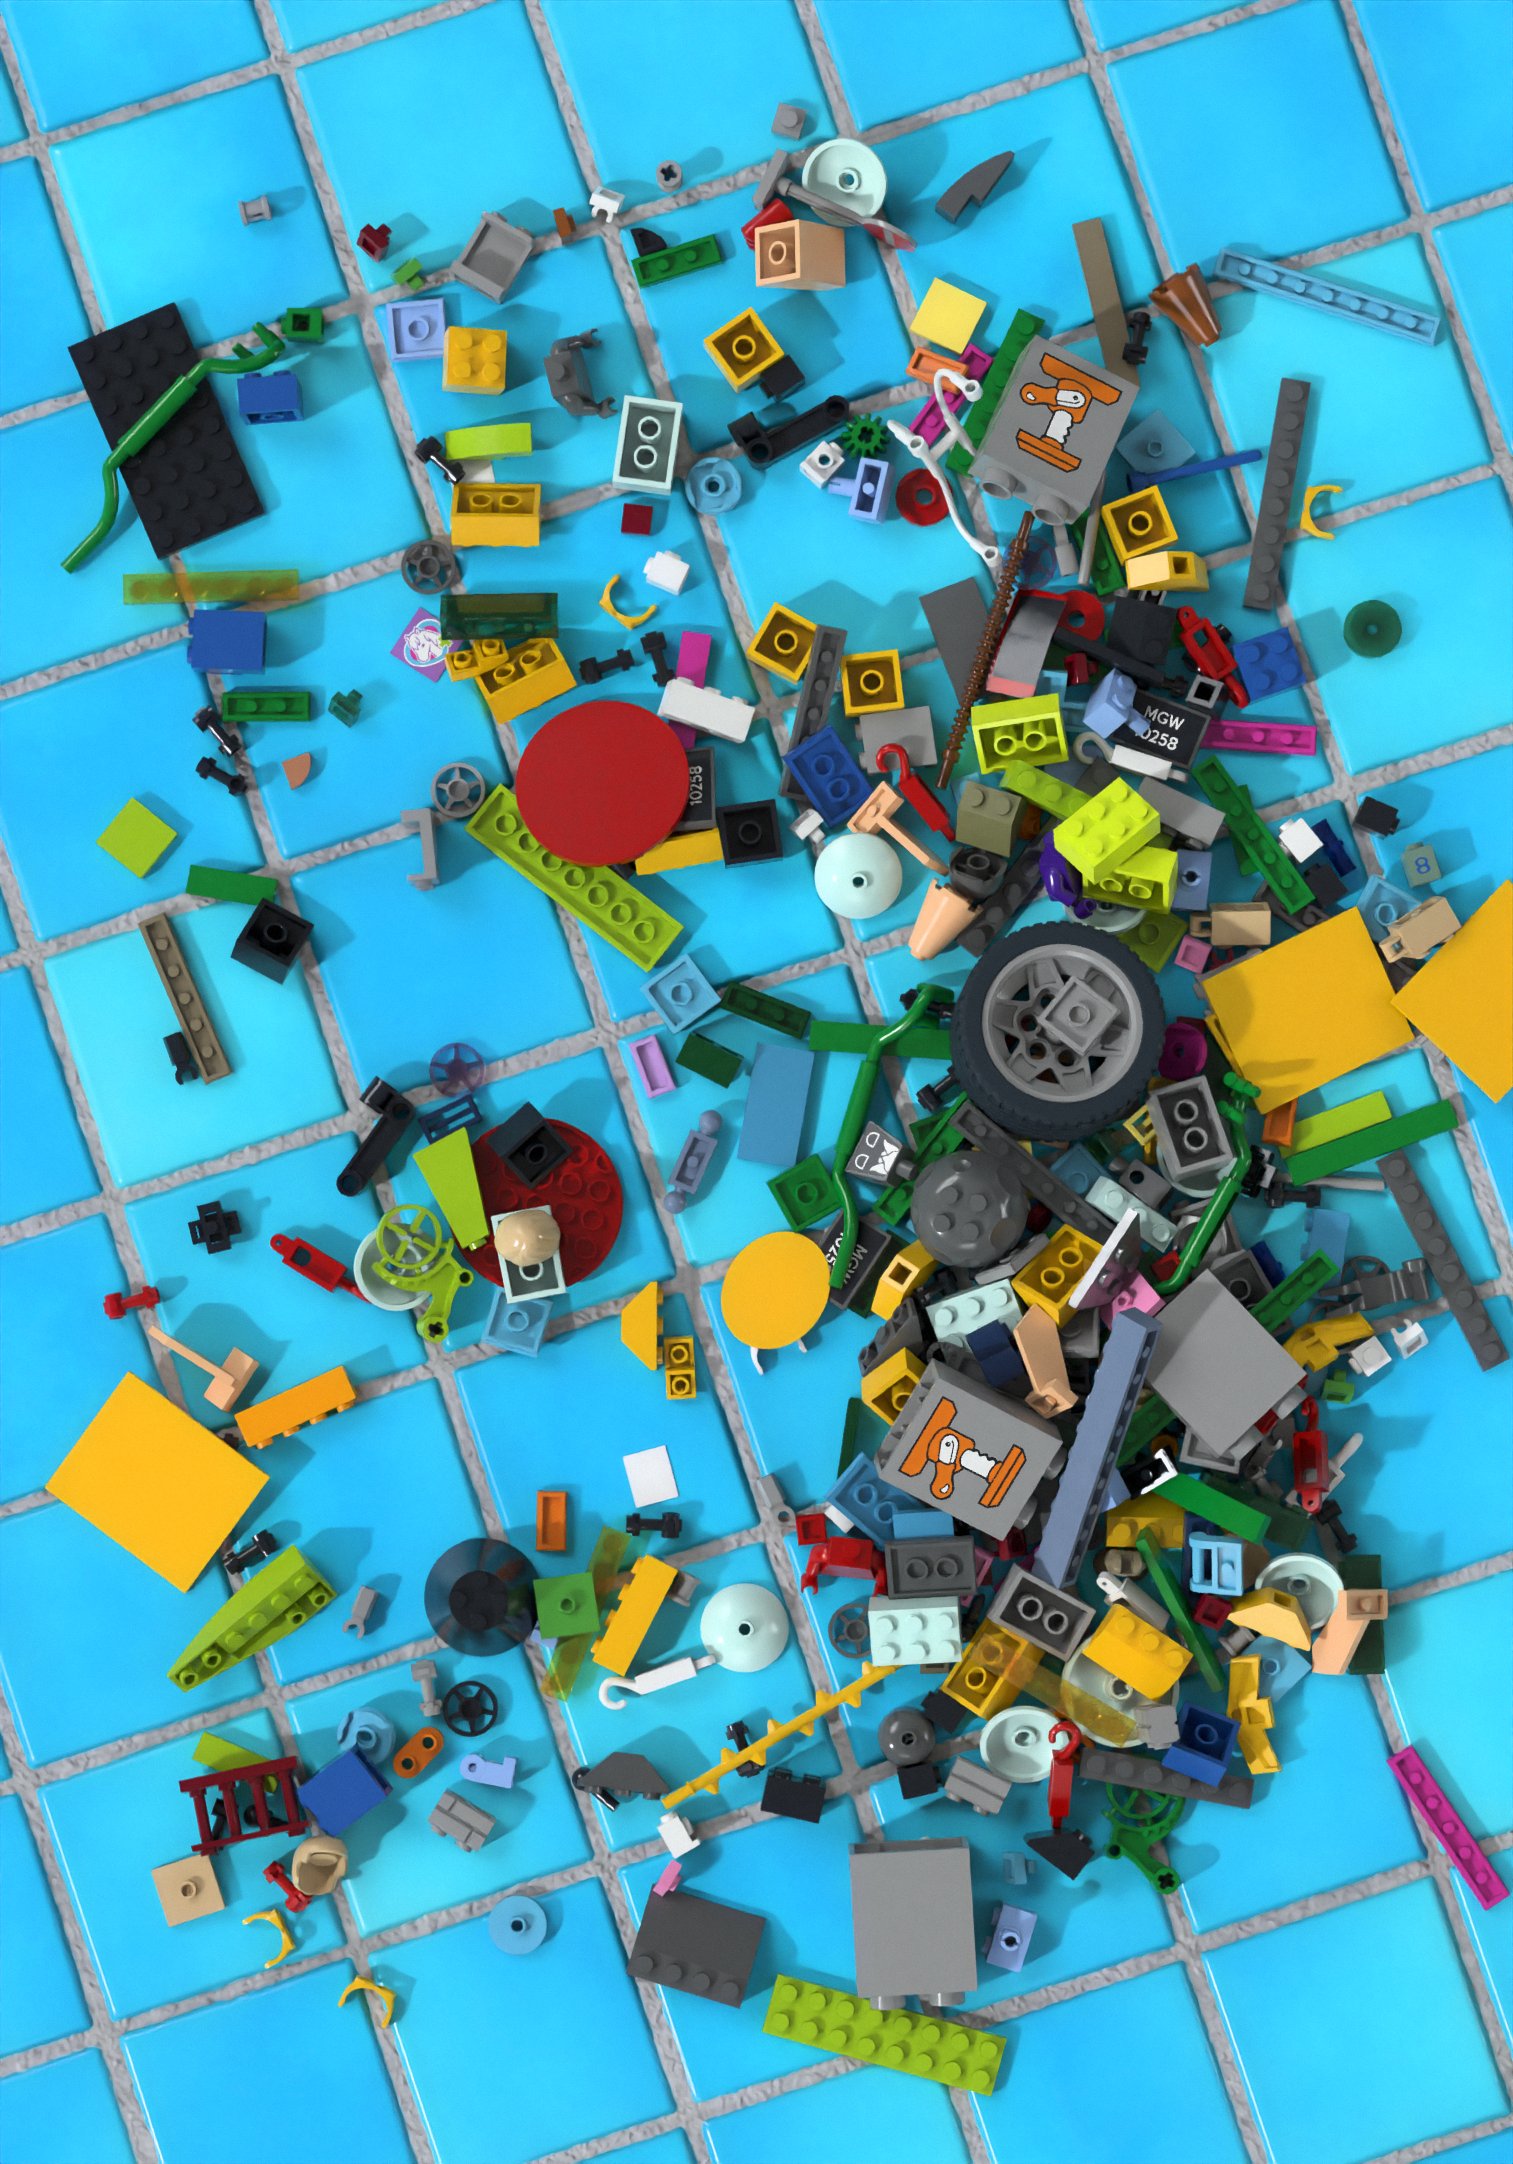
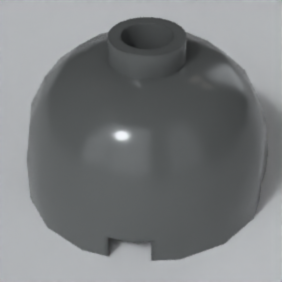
[948,845,1008,899]
[877,1706,936,1766]

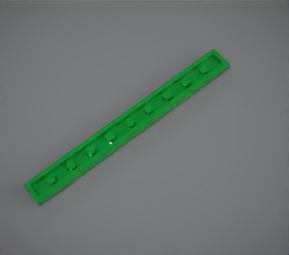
[1116,1248,1340,1468]

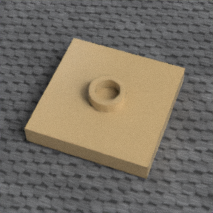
[151,1854,226,1927]

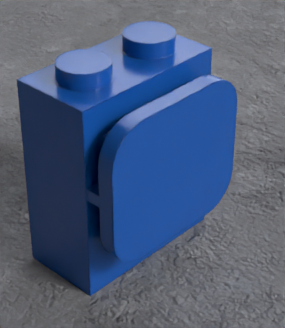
[187,609,268,675]
[296,1742,393,1838]

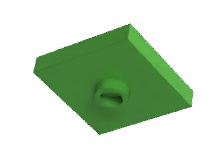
[533,1572,600,1640]

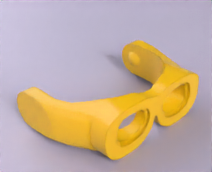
[1300,485,1343,540]
[598,574,658,631]
[242,1909,296,1969]
[337,1975,396,2029]

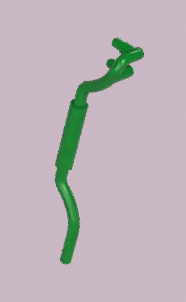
[60,322,285,574]
[828,983,954,1289]
[1090,1072,1261,1363]

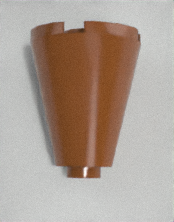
[1148,262,1222,347]

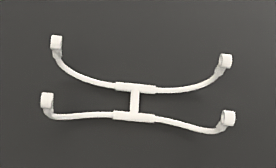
[887,368,1002,567]

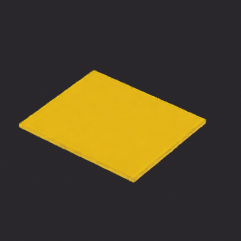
[1390,879,1513,1104]
[1201,906,1415,1115]
[44,1370,271,1593]

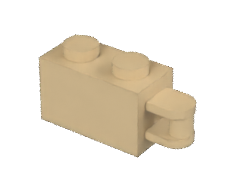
[1379,896,1462,963]
[1189,902,1271,949]

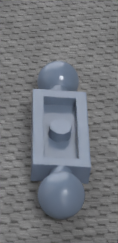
[663,1110,722,1214]

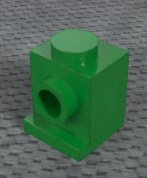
[281,308,325,344]

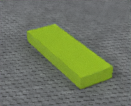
[192,1731,280,1794]

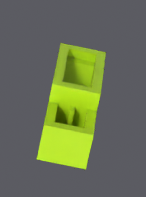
[445,423,533,462]

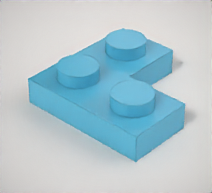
[1035,668,1090,733]

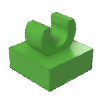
[389,257,424,291]
[1319,1369,1355,1405]

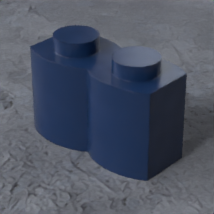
[964,1319,1025,1389]

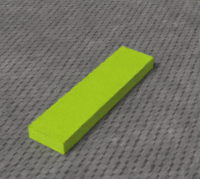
[1276,1090,1392,1159]

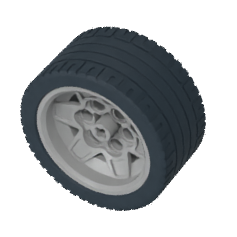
[949,921,1166,1143]

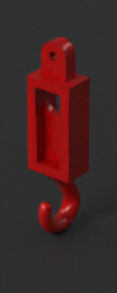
[1176,606,1249,709]
[876,743,956,843]
[270,1234,372,1304]
[1293,1395,1329,1514]
[1047,1721,1082,1829]

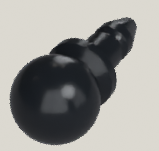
[961,1593,985,1643]
[243,1804,289,1833]

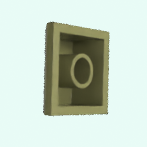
[955,780,1029,858]

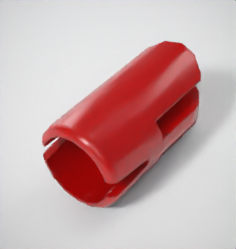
[741,198,794,251]

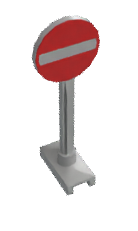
[752,148,918,252]

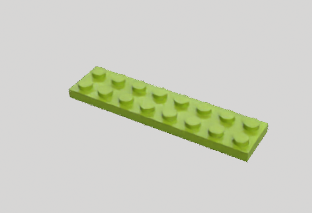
[464,783,684,973]
[762,1973,1007,2097]

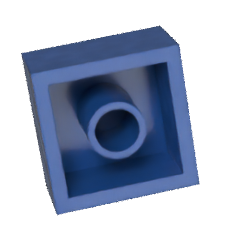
[237,371,304,425]
[1229,627,1307,706]
[1161,1700,1241,1787]

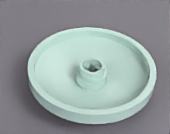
[1061,1634,1179,1748]

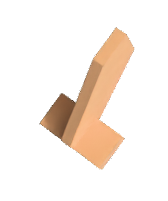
[847,781,949,877]
[1013,1303,1079,1419]
[148,1325,260,1413]
[1312,1589,1388,1675]

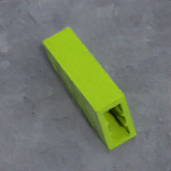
[412,1127,490,1251]

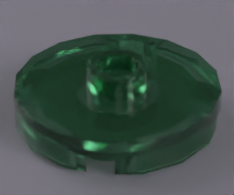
[1343,600,1402,659]

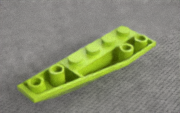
[166,1544,338,1693]

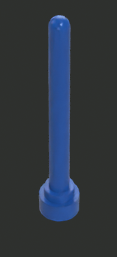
[1126,450,1262,495]

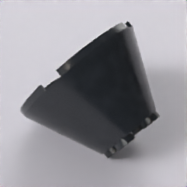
[424,1538,539,1657]

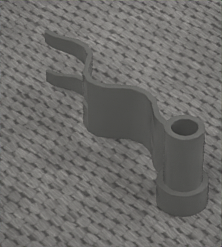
[1319,1257,1431,1320]

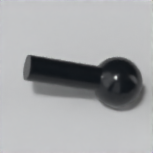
[572,1767,620,1812]

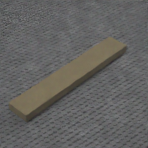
[1071,218,1141,387]
[137,912,233,1085]

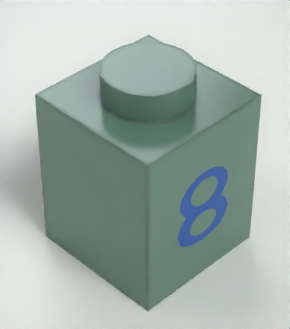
[1399,842,1442,889]

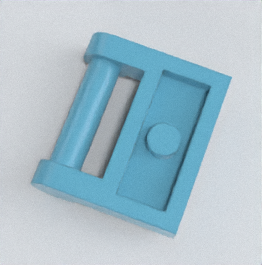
[1189,1532,1243,1596]

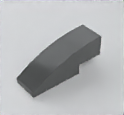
[935,151,1015,224]

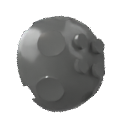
[910,1150,1028,1268]

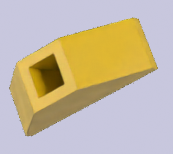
[1125,551,1209,592]
[871,1239,940,1321]
[621,1282,663,1370]
[1227,1587,1311,1651]

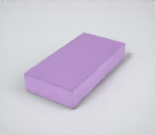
[628,1034,676,1099]

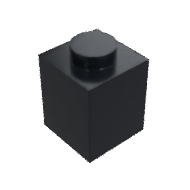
[759,354,805,404]
[1186,674,1230,722]
[1351,796,1400,840]
[1304,862,1348,910]
[920,1688,968,1734]
[896,1760,942,1800]

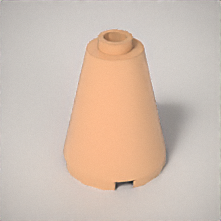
[908,877,983,962]

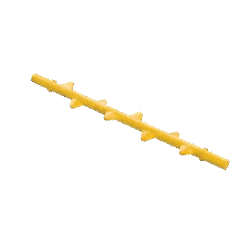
[661,1661,904,1810]

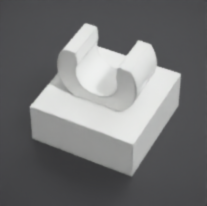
[589,186,626,223]
[788,808,825,844]
[1391,1319,1429,1359]

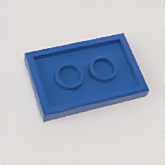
[782,724,874,829]

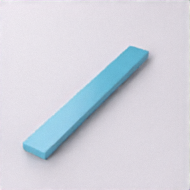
[1212,247,1442,347]

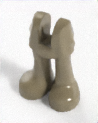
[1093,1546,1148,1581]

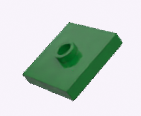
[765,1153,842,1234]

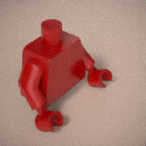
[801,1536,889,1597]

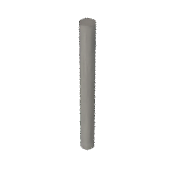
[1077,470,1107,586]
[1271,1173,1384,1191]

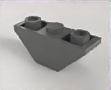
[857,1297,924,1377]
[577,1752,669,1801]

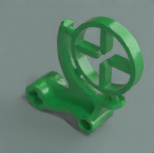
[1101,1753,1186,1894]

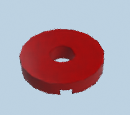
[895,468,953,527]
[1052,590,1105,642]

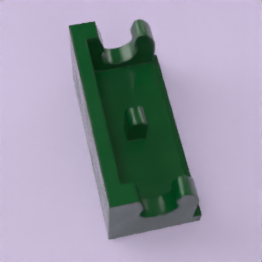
[675,1030,744,1089]

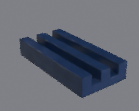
[417,1094,483,1145]

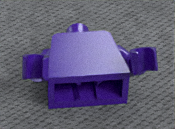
[1039,831,1097,919]

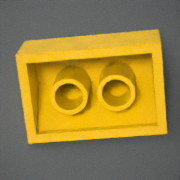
[451,483,541,547]
[474,630,577,725]
[635,825,724,876]
[1011,1223,1103,1331]
[1104,1490,1190,1548]
[1082,1603,1194,1703]
[940,1616,1045,1722]

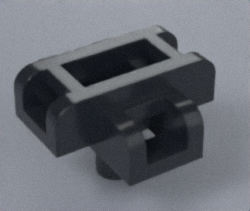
[1240,1144,1279,1199]
[188,1201,242,1255]

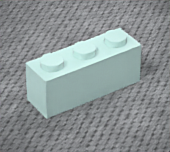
[1084,1176,1180,1253]

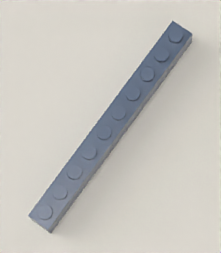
[1031,1307,1163,1590]

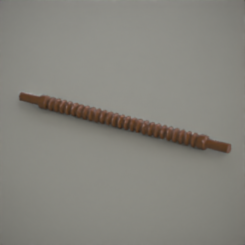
[935,511,1035,791]

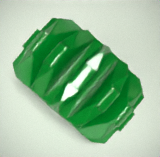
[841,412,891,460]

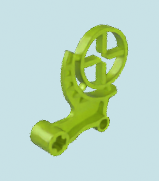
[371,1203,474,1343]

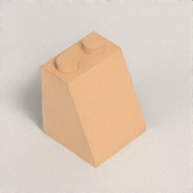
[755,219,846,291]

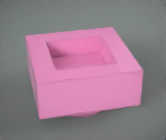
[1174,934,1213,975]
[653,1859,682,1896]

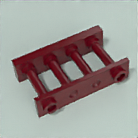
[179,1755,312,1857]

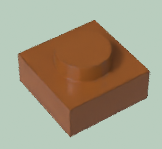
[553,207,577,245]

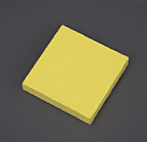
[909,277,987,356]

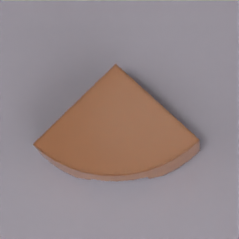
[282,752,312,790]

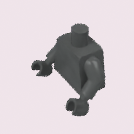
[543,329,618,419]

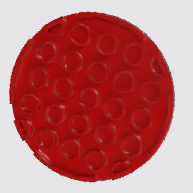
[515,701,691,868]
[449,1118,623,1288]

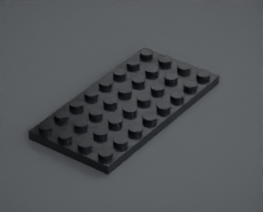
[67,302,266,561]

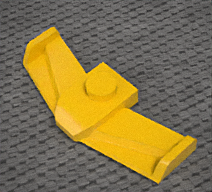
[1282,1311,1374,1373]
[1226,1653,1283,1774]

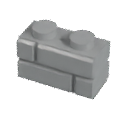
[1134,1703,1180,1750]
[942,1755,1012,1817]
[427,1788,497,1853]

